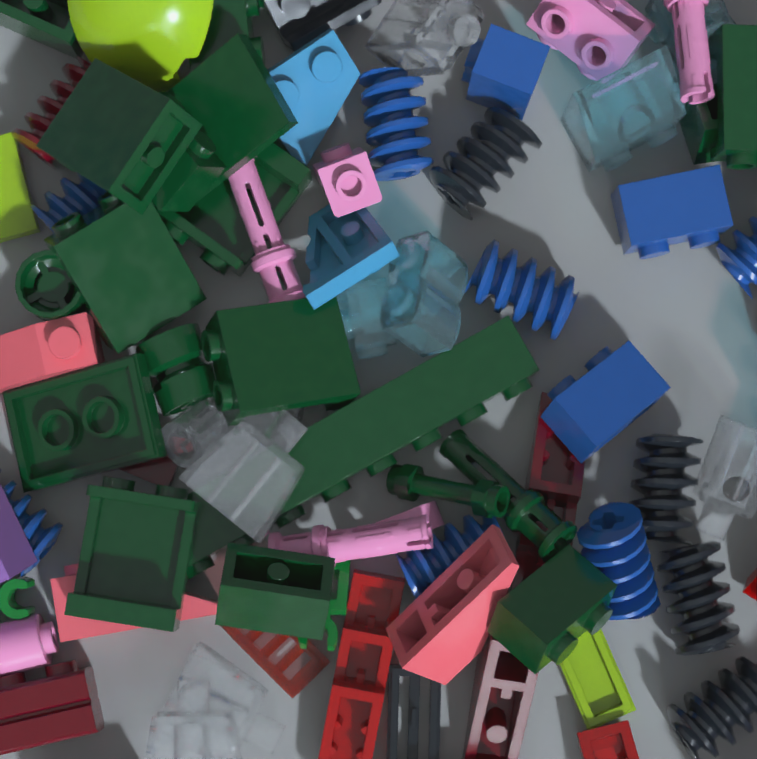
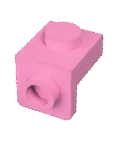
[312,142,382,217]

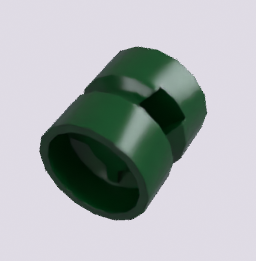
[15,250,90,322]
[135,323,216,417]

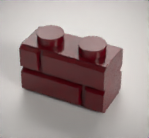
[0,659,105,755]

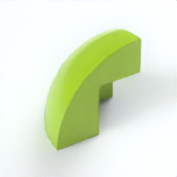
[67,0,214,92]

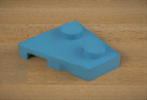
[268,28,361,166]
[303,204,400,310]

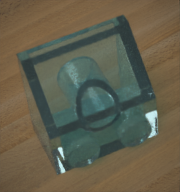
[560,45,686,172]

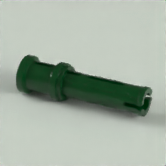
[439,429,578,562]

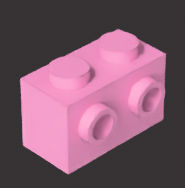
[526,0,656,87]

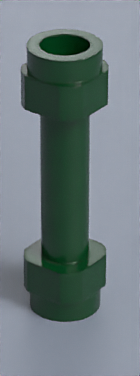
[386,463,510,518]

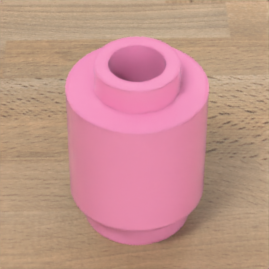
[0,613,59,677]

